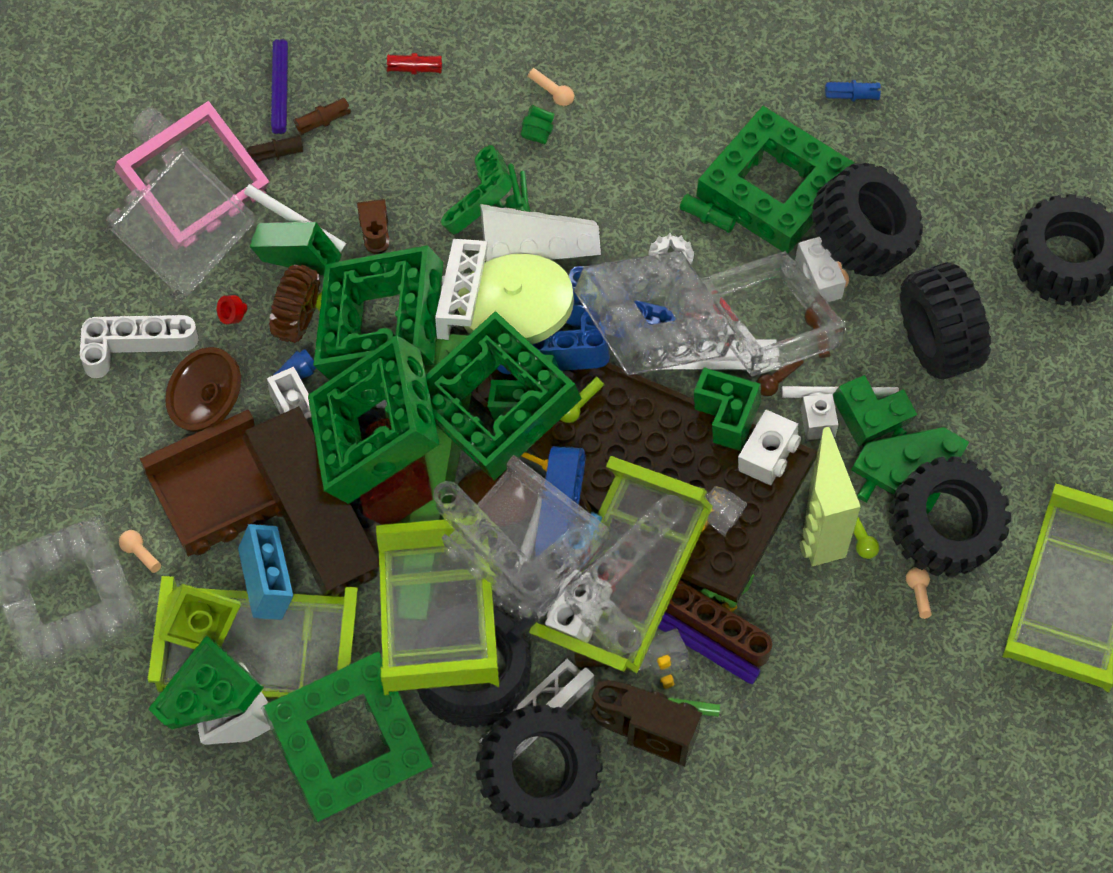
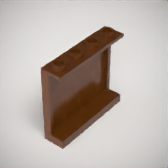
[140,409,283,557]

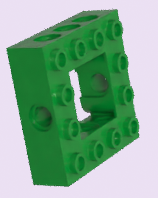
[696,106,855,255]
[313,245,444,380]
[426,311,582,481]
[308,335,440,504]
[261,651,433,823]

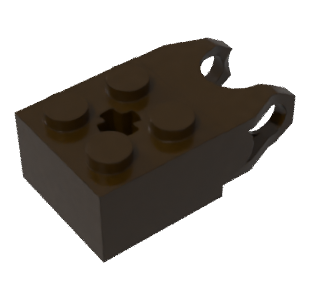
[590,680,702,767]

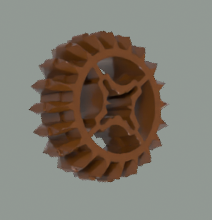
[269,265,320,343]

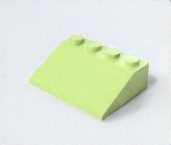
[800,427,861,566]

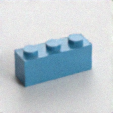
[238,524,293,620]

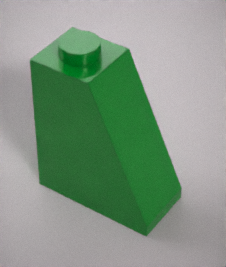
[250,222,342,276]

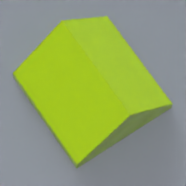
[159,583,241,650]

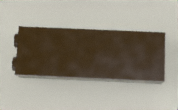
[243,406,380,598]

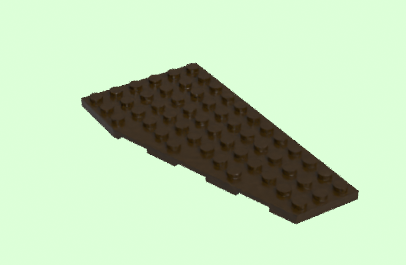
[471,363,817,603]

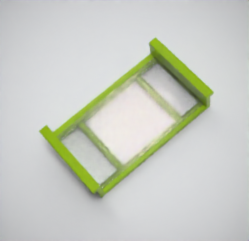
[529,456,713,674]
[1002,483,1113,692]
[376,516,499,695]
[148,576,358,699]

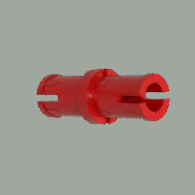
[387,53,442,75]

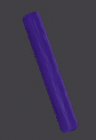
[271,39,288,134]
[658,612,760,684]

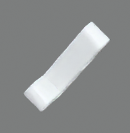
[80,315,198,378]

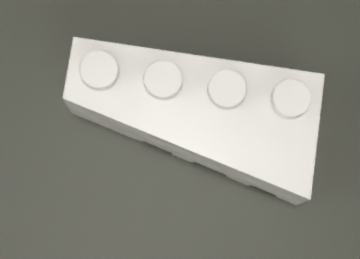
[480,204,601,262]

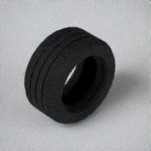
[412,603,531,728]

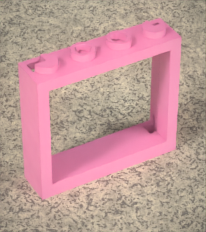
[114,101,269,250]

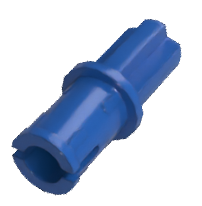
[825,80,881,102]

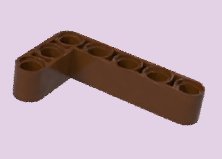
[607,567,772,667]

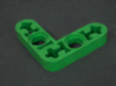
[441,145,512,235]

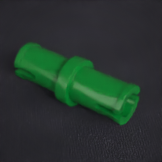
[680,193,737,233]

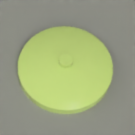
[458,254,574,345]

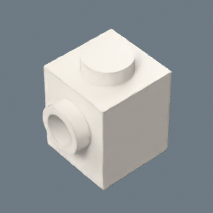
[801,393,838,440]

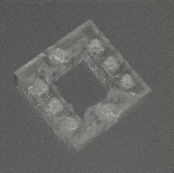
[574,250,737,375]
[0,515,146,677]

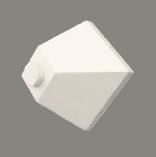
[197,663,271,745]

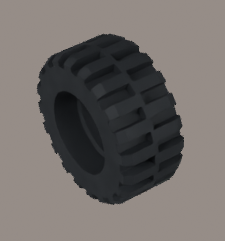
[812,163,923,277]
[1013,194,1113,306]
[900,262,991,380]
[889,456,1011,577]
[476,704,603,828]

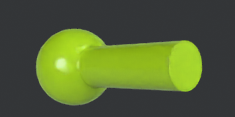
[560,376,604,423]
[853,517,880,559]

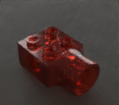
[360,418,433,525]

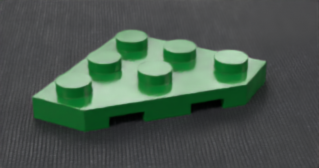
[851,427,969,514]
[148,635,264,729]

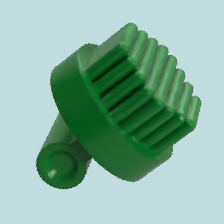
[520,105,554,144]

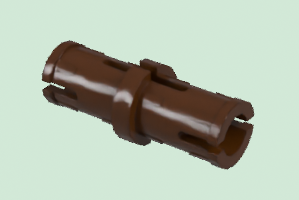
[294,97,351,135]

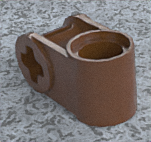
[357,199,389,254]

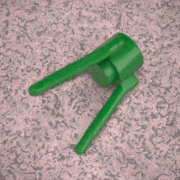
[477,163,531,212]

